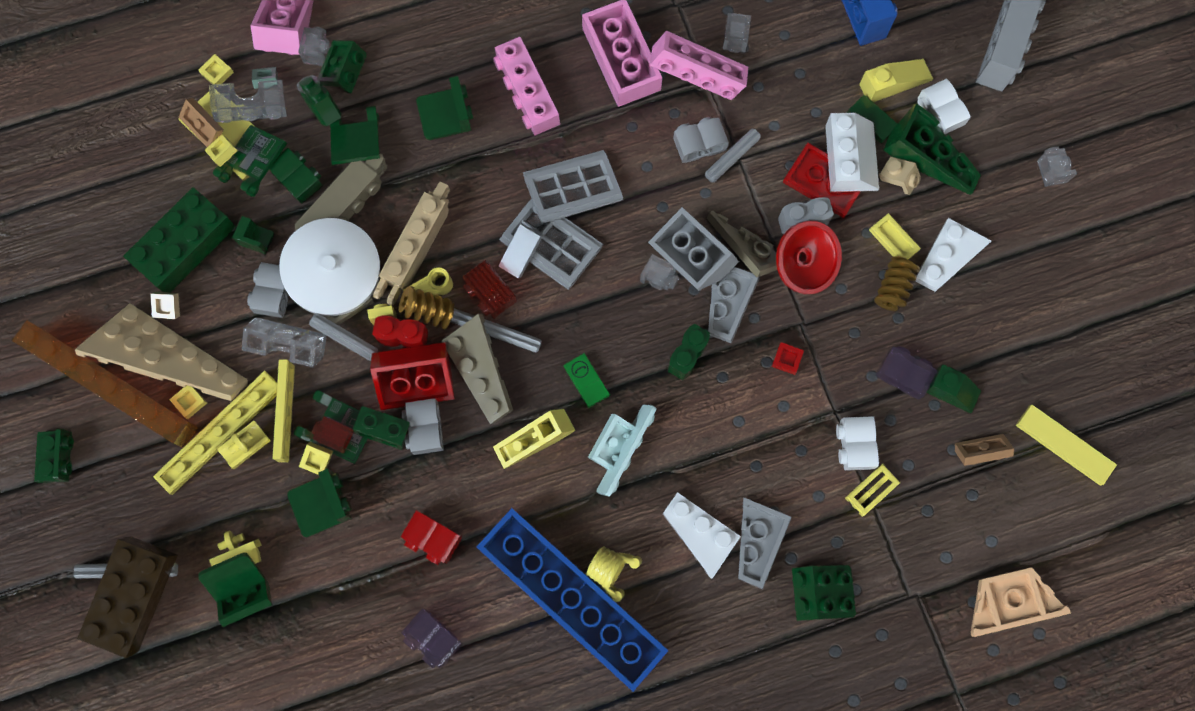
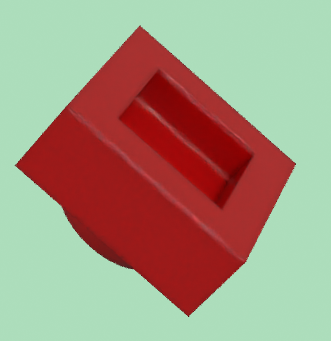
[771,342,804,375]

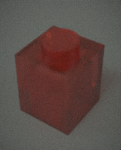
[312,416,354,454]

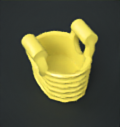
[586,546,642,602]

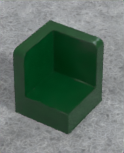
[232,216,275,254]

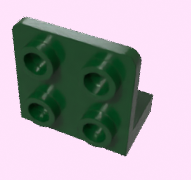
[416,76,473,140]
[287,468,352,537]
[198,553,272,627]
[792,565,856,621]

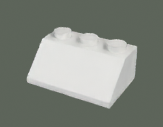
[826,113,879,192]

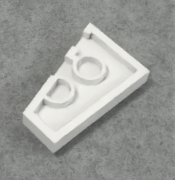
[915,218,991,292]
[663,492,741,579]

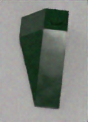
[883,103,981,195]

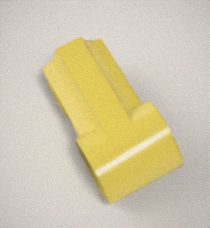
[403,268,453,296]

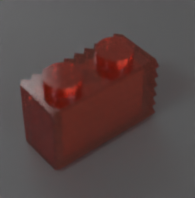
[463,260,517,319]

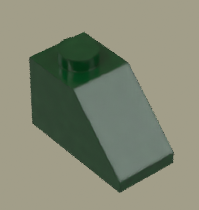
[925,364,981,414]

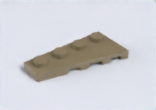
[441,314,513,424]

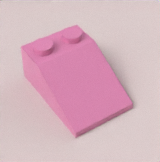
[251,0,313,55]

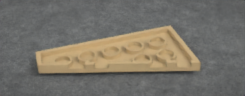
[75,303,248,401]

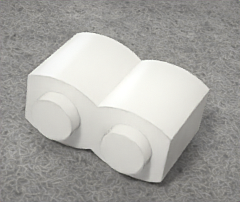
[918,79,970,134]
[836,417,879,470]

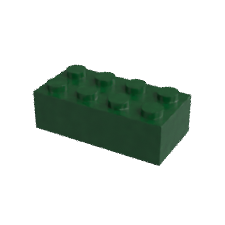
[123,187,236,293]

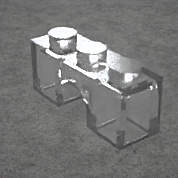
[209,80,287,123]
[242,318,326,368]

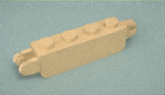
[373,182,450,305]

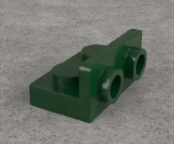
[318,40,367,93]
[353,406,410,450]
[34,428,74,483]

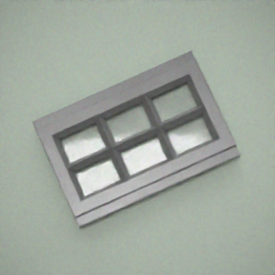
[523,150,623,224]
[499,199,603,290]

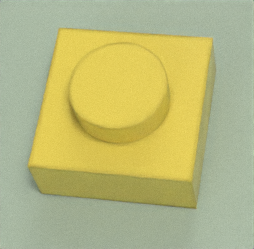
[198,54,234,88]
[205,134,238,167]
[367,304,397,325]
[169,385,207,419]
[299,442,333,475]

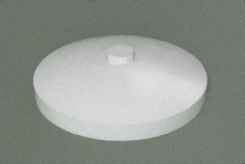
[280,218,381,316]

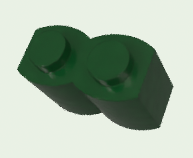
[297,75,341,126]
[269,148,323,204]
[668,324,710,380]

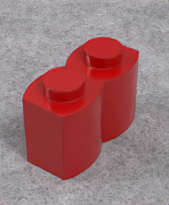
[372,316,429,348]
[400,510,462,565]

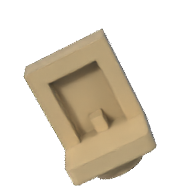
[879,157,921,195]

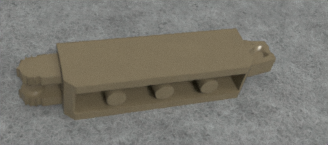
[295,154,387,231]

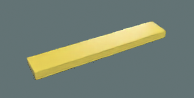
[153,371,277,495]

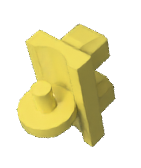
[217,421,271,469]
[209,530,262,566]

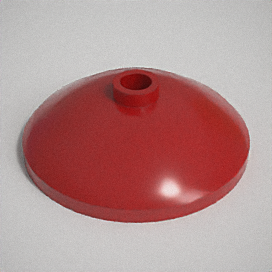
[776,221,842,294]

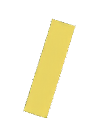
[272,360,295,462]
[1016,405,1117,486]

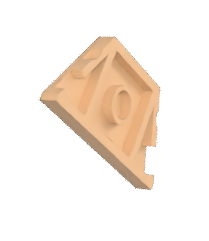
[971,567,1071,637]

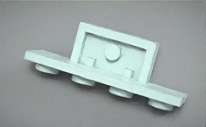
[588,405,657,497]

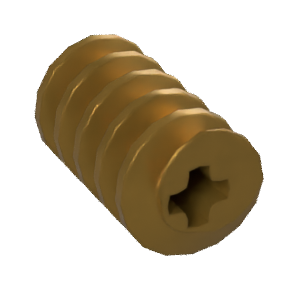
[874,256,920,311]
[398,286,454,329]

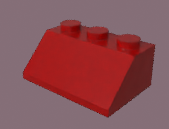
[370,342,454,410]

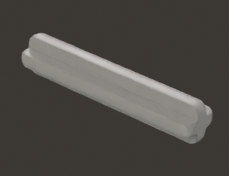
[705,129,761,183]
[309,313,378,361]

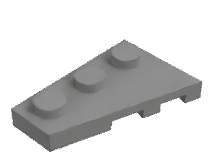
[708,267,759,343]
[738,498,791,590]

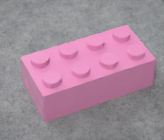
[582,0,662,107]

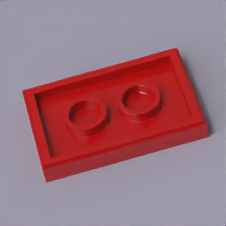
[782,142,861,218]

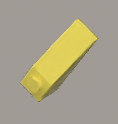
[859,59,933,103]
[493,409,575,469]

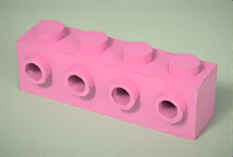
[650,31,748,100]
[493,37,560,136]

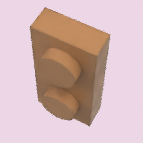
[179,98,224,147]
[955,434,1014,466]

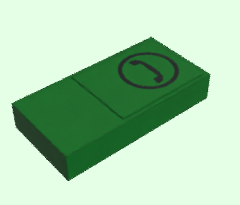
[563,353,610,409]

